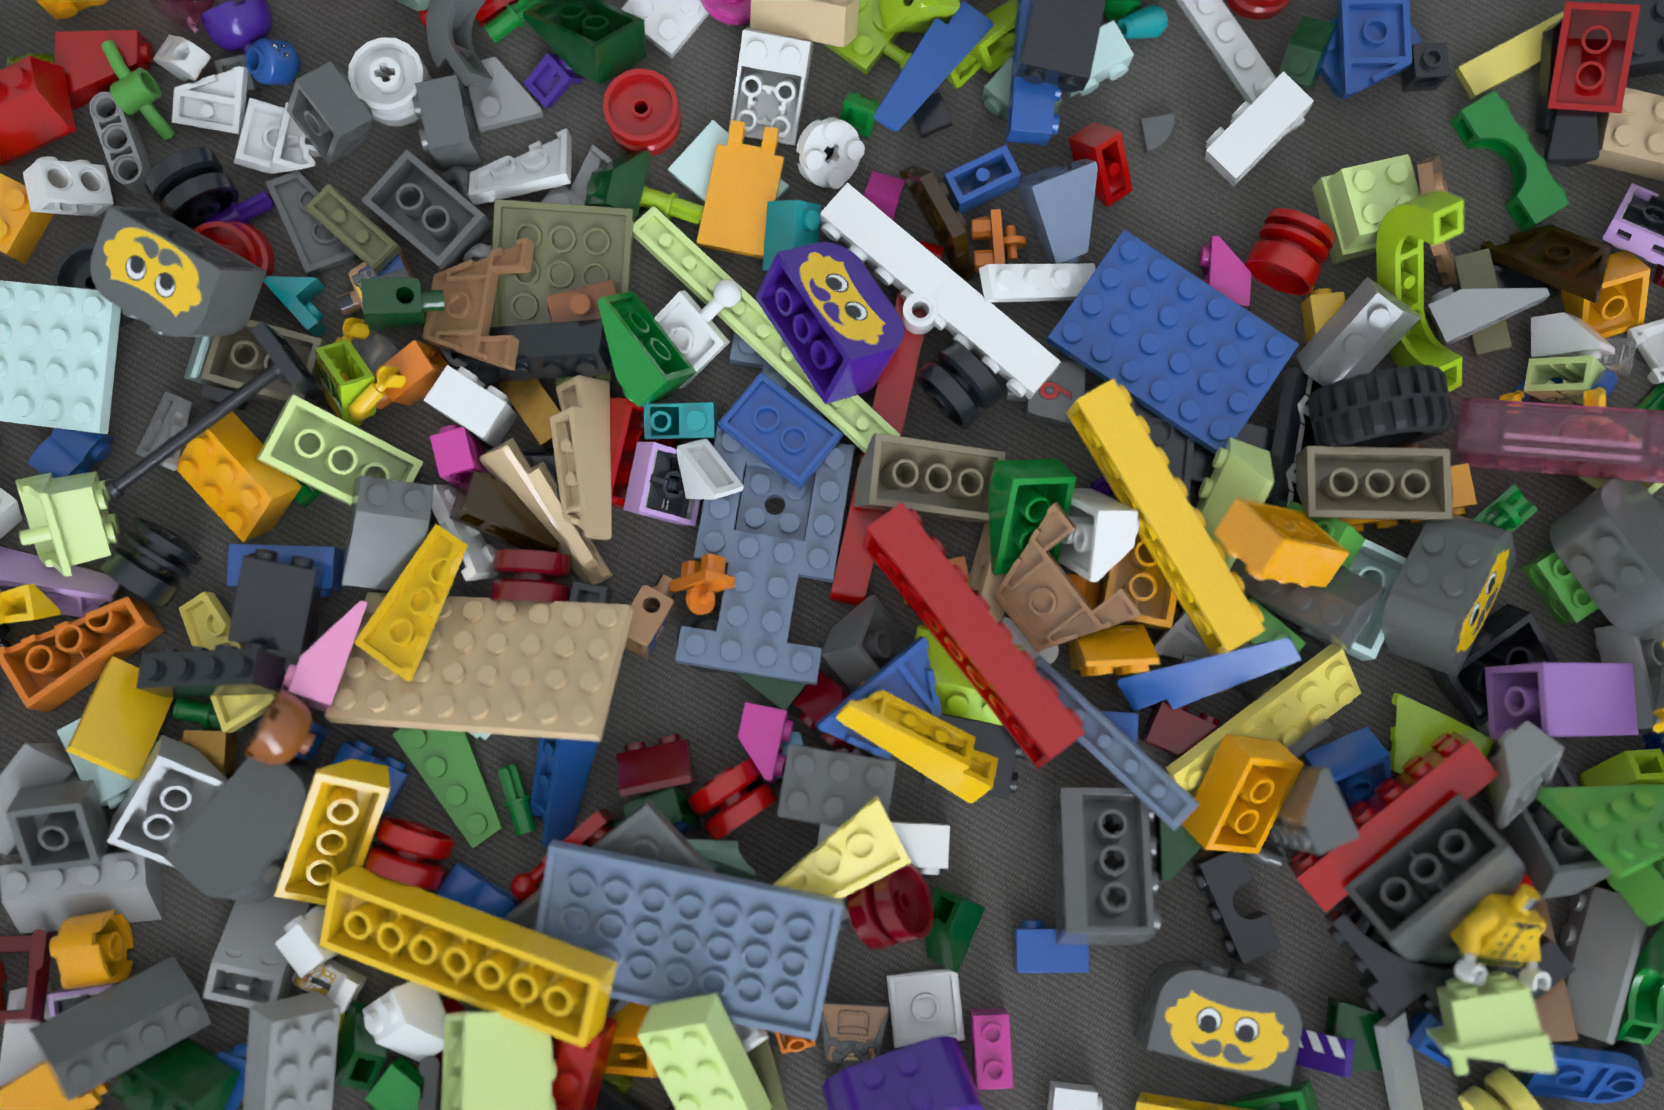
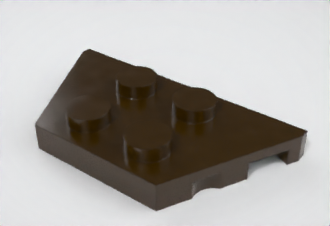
[900,166,974,282]
[1480,224,1611,303]

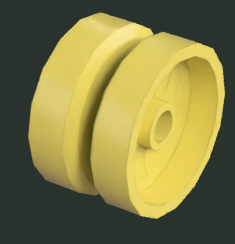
[1458,1066,1542,1110]

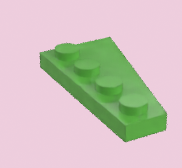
[392,728,504,849]

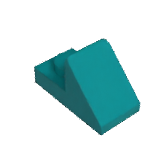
[263,276,328,338]

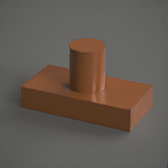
[546,279,618,323]

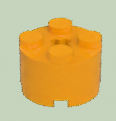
[49,910,134,990]

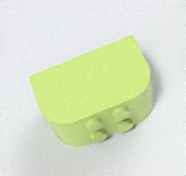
[441,1012,556,1110]

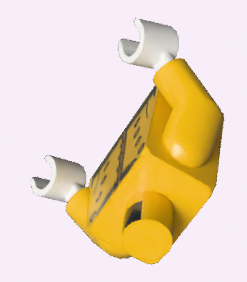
[1450,884,1551,991]

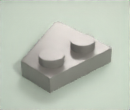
[468,57,544,133]

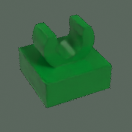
[840,92,880,138]

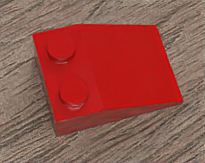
[1548,1,1641,113]

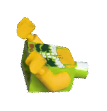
[315,317,406,427]

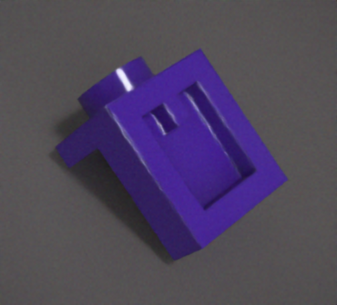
[523,53,584,108]

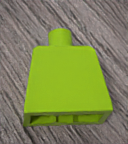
[878,0,960,32]

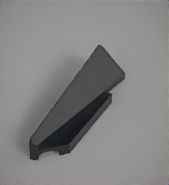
[1536,17,1599,167]

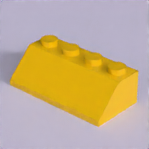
[275,759,390,906]

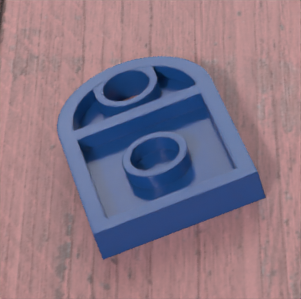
[1519,1044,1644,1103]

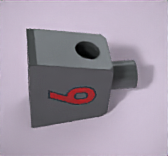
[1005,361,1086,432]

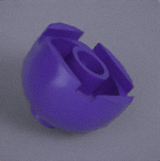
[199,0,272,55]

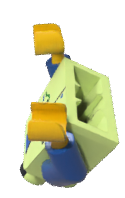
[1499,355,1617,415]

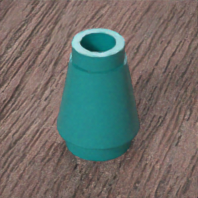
[1116,4,1168,39]

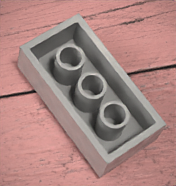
[243,991,340,1110]

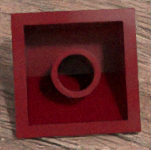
[616,734,697,797]

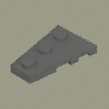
[265,170,359,277]

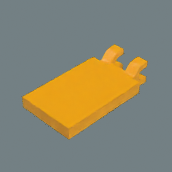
[696,120,784,259]
[0,1060,111,1110]

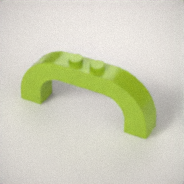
[1376,191,1464,392]

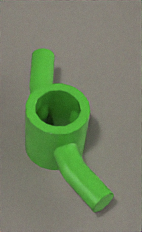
[101,40,175,140]

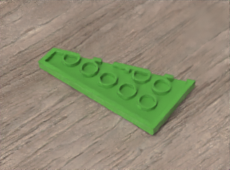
[1536,784,1664,879]

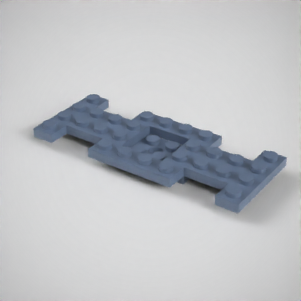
[675,331,855,685]

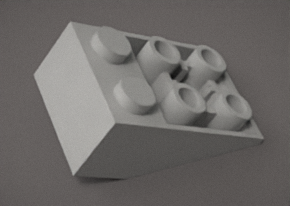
[203,894,311,1008]

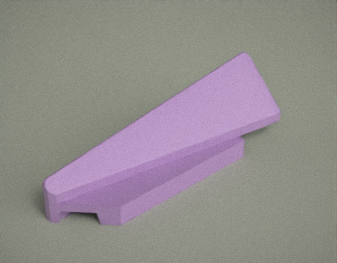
[0,546,122,617]

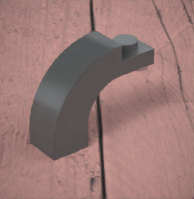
[426,0,493,89]

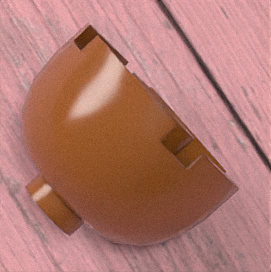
[244,689,315,765]

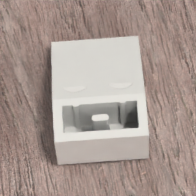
[729,27,814,145]

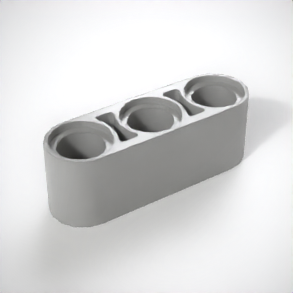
[89,92,152,194]

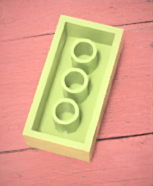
[256,395,423,506]
[638,993,772,1110]

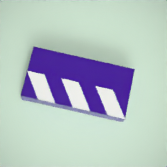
[1295,1027,1354,1077]

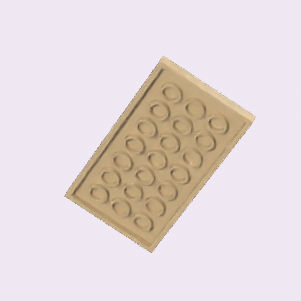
[325,592,633,741]

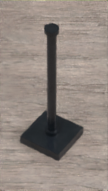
[104,321,325,499]

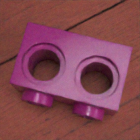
[430,424,489,487]
[969,1007,1013,1090]

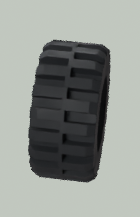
[1308,365,1454,448]

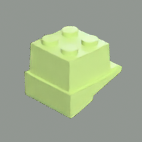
[1312,154,1420,264]
[15,471,120,577]
[1426,971,1557,1075]

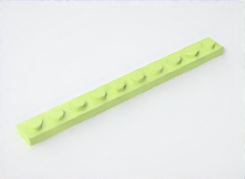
[633,206,900,453]

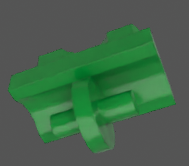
[1472,484,1538,532]

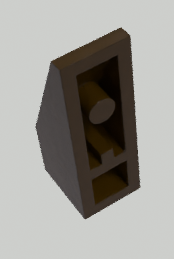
[449,471,560,552]

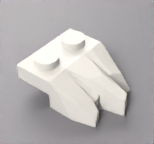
[234,98,321,174]

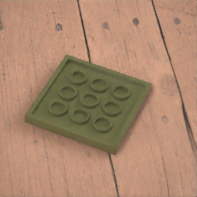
[490,199,634,327]

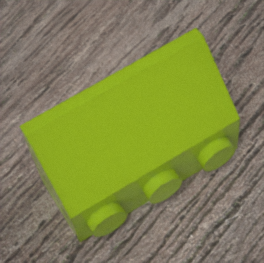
[914,625,1022,726]

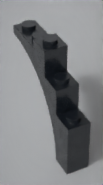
[1324,908,1575,1019]

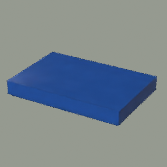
[717,372,843,490]

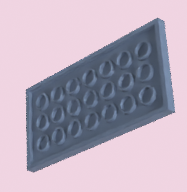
[535,840,844,1040]

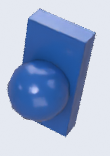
[1407,1012,1452,1068]

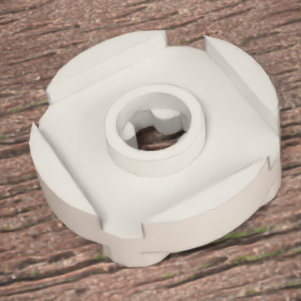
[796,117,865,189]

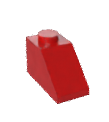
[1068,122,1133,207]

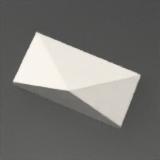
[676,438,744,500]

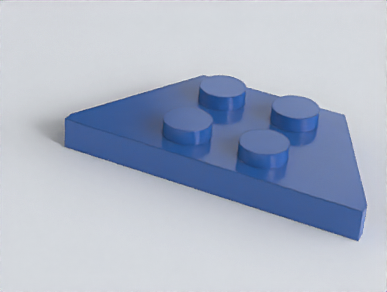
[1337,0,1412,99]
[815,636,942,760]

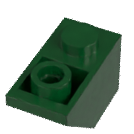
[925,886,986,973]
[334,1000,386,1091]

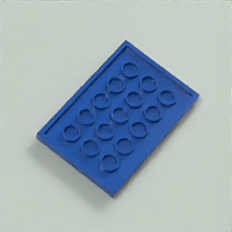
[1046,229,1299,454]

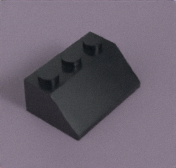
[1426,603,1559,728]

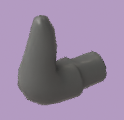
[439,165,471,201]
[1247,846,1283,867]

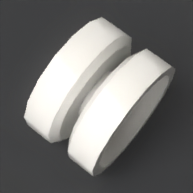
[348,37,431,126]

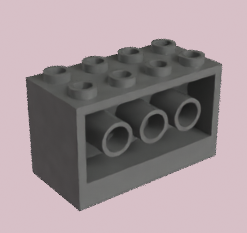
[1051,787,1160,945]

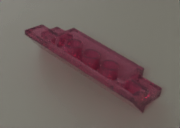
[1457,398,1664,483]

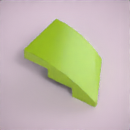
[1389,693,1494,802]

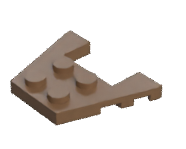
[1417,155,1458,286]
[423,237,535,370]
[994,503,1144,652]

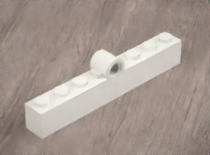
[820,183,1061,400]

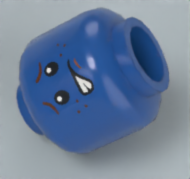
[246,39,301,85]

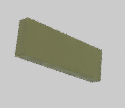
[304,183,402,274]
[1454,248,1512,357]

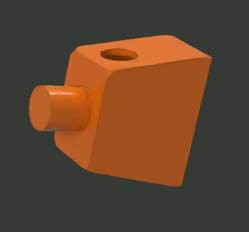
[375,340,450,410]

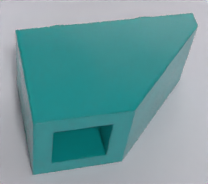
[643,402,717,439]

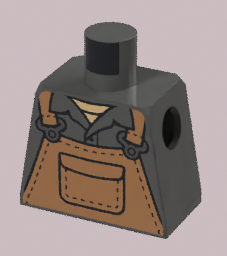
[821,998,889,1072]

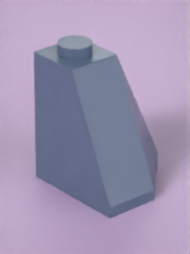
[1016,159,1098,264]

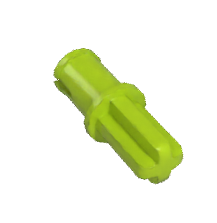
[639,185,704,224]

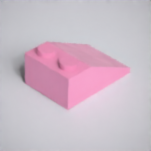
[282,601,367,712]

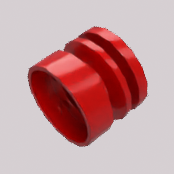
[1244,208,1336,296]

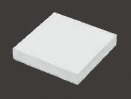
[886,968,965,1048]

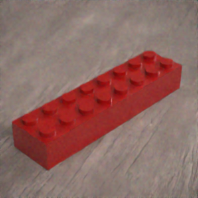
[862,502,1085,769]

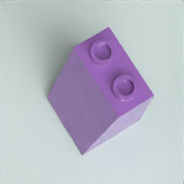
[1485,663,1638,739]

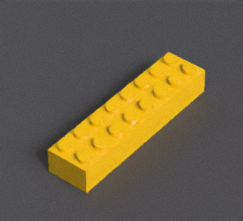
[1066,378,1265,656]
[319,865,617,1048]

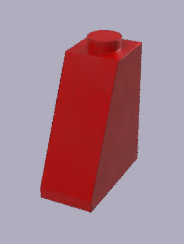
[54,30,154,110]

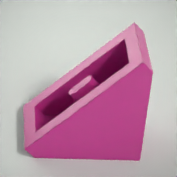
[864,171,905,221]

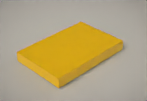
[66,656,174,781]

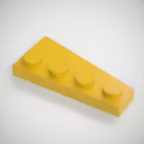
[354,524,468,683]

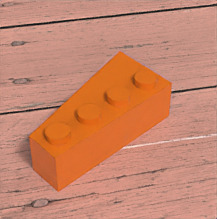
[0,596,165,713]

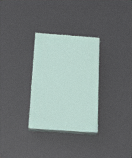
[668,120,789,204]

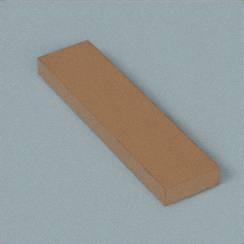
[1534,899,1578,1043]

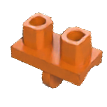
[970,209,1027,272]
[669,554,735,615]

